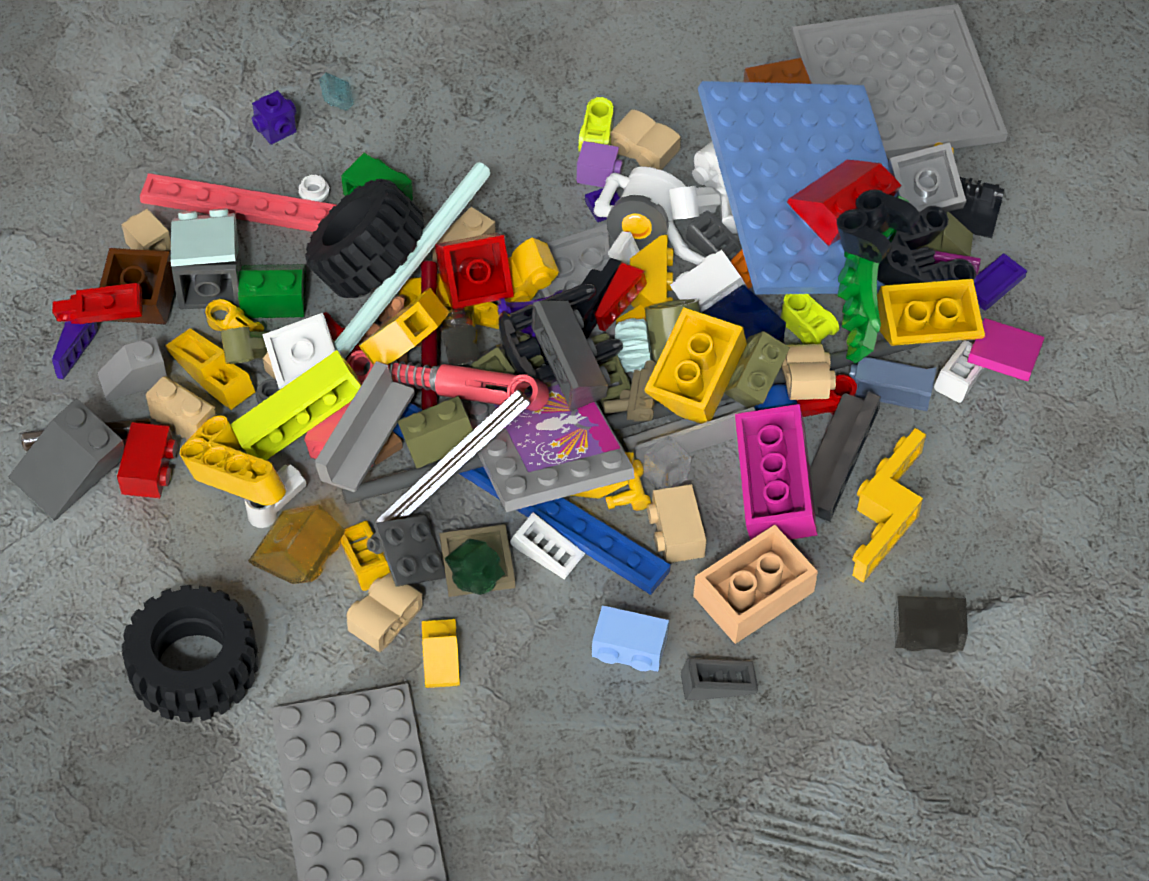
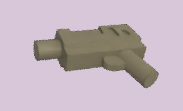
[603,360,657,422]

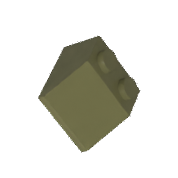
[397,396,473,469]

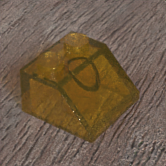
[248,505,346,584]

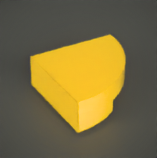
[473,302,499,329]

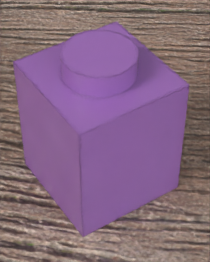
[577,141,623,188]

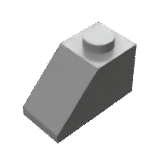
[98,337,167,401]

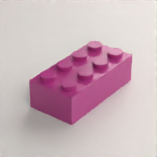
[735,404,818,540]

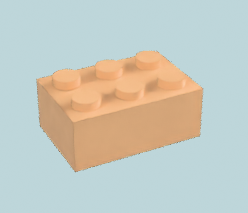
[693,525,818,644]

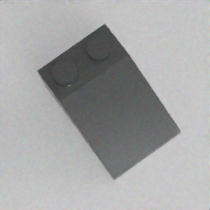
[8,398,125,521]

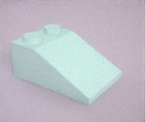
[171,209,239,266]

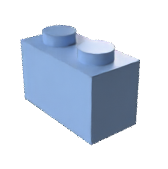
[592,605,669,672]

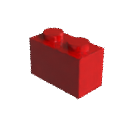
[117,422,177,499]

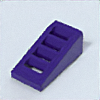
[52,321,98,379]

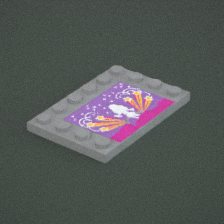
[460,381,634,512]

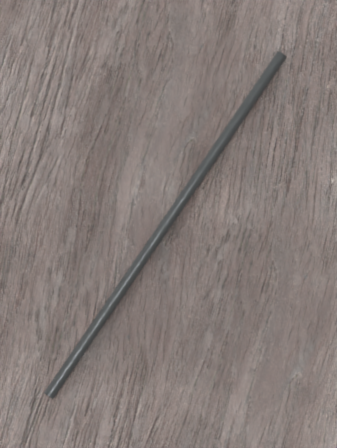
[342,339,921,504]

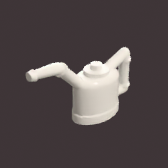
[594,166,705,265]

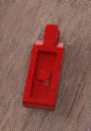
[52,283,142,324]

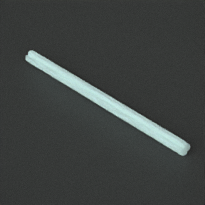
[334,162,490,359]

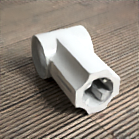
[669,186,721,220]
[244,465,306,528]

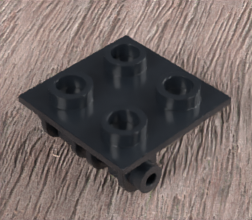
[946,177,1005,239]

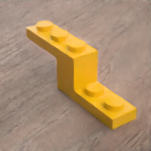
[852,428,926,583]

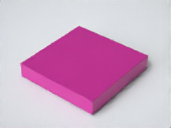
[967,318,1045,382]

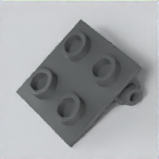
[367,516,446,587]

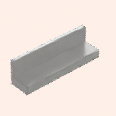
[314,361,415,492]
[623,402,756,468]

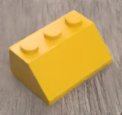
[877,279,985,346]
[644,307,747,424]

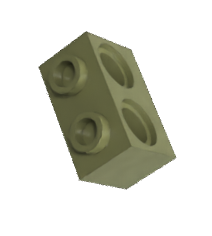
[724,331,790,408]

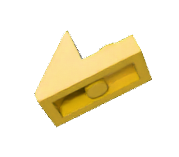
[421,619,460,688]

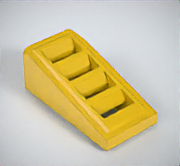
[336,521,390,591]

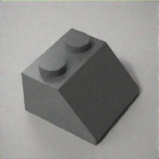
[172,259,242,309]

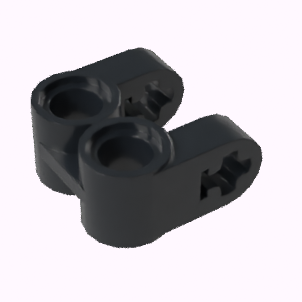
[836,190,920,263]

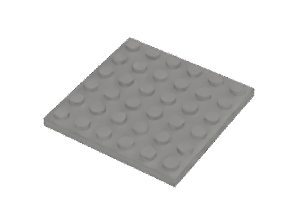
[791,4,1008,158]

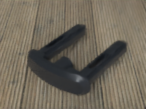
[498,284,623,392]

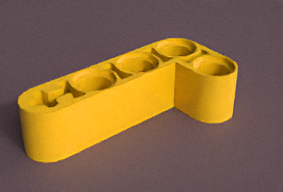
[179,415,286,506]

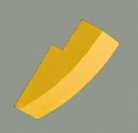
[165,328,255,410]

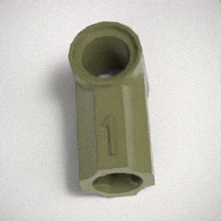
[221,327,268,364]

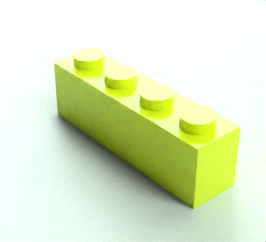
[231,350,362,460]

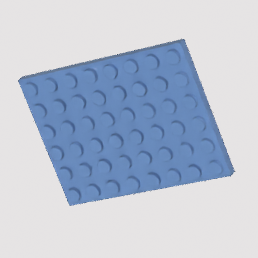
[698,81,922,294]

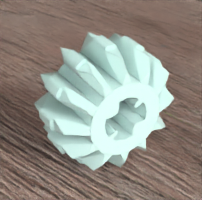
[615,318,653,373]

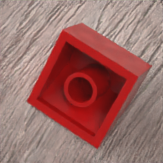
[435,233,514,309]

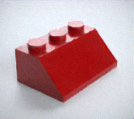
[787,159,902,246]

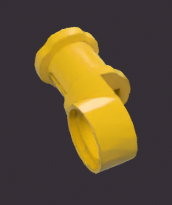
[205,299,264,332]

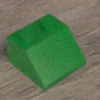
[238,264,306,318]

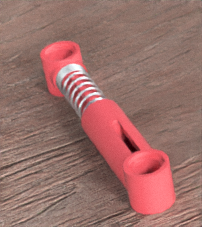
[347,350,549,411]

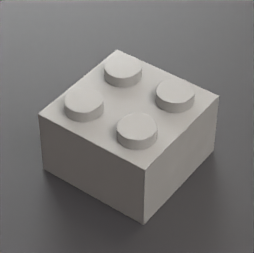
[888,142,966,213]

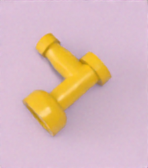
[605,460,651,511]

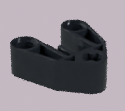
[877,205,976,285]

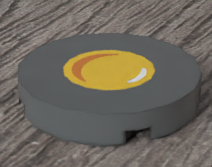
[607,195,668,251]

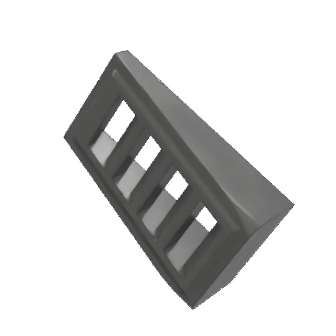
[686,210,742,261]
[681,658,758,700]

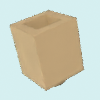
[122,209,171,252]

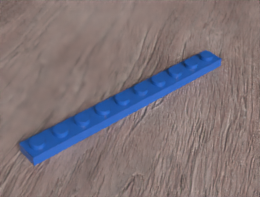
[393,402,671,595]

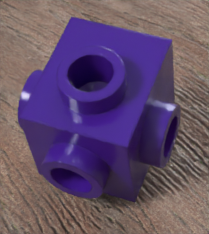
[251,90,297,145]

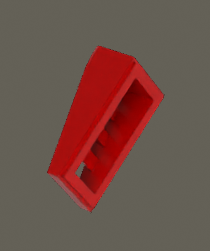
[595,263,647,332]

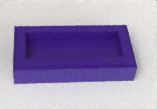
[974,253,1027,311]

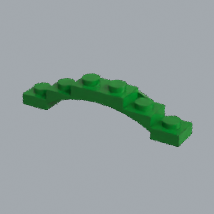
[837,195,909,364]

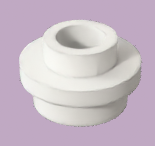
[299,175,329,202]

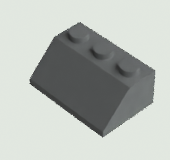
[532,301,611,411]

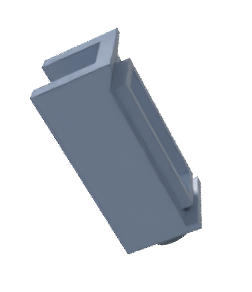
[849,357,936,411]

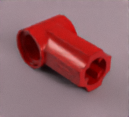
[796,375,857,417]

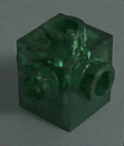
[444,538,505,595]

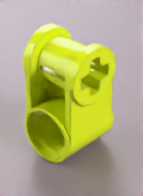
[578,97,613,152]
[780,294,839,344]

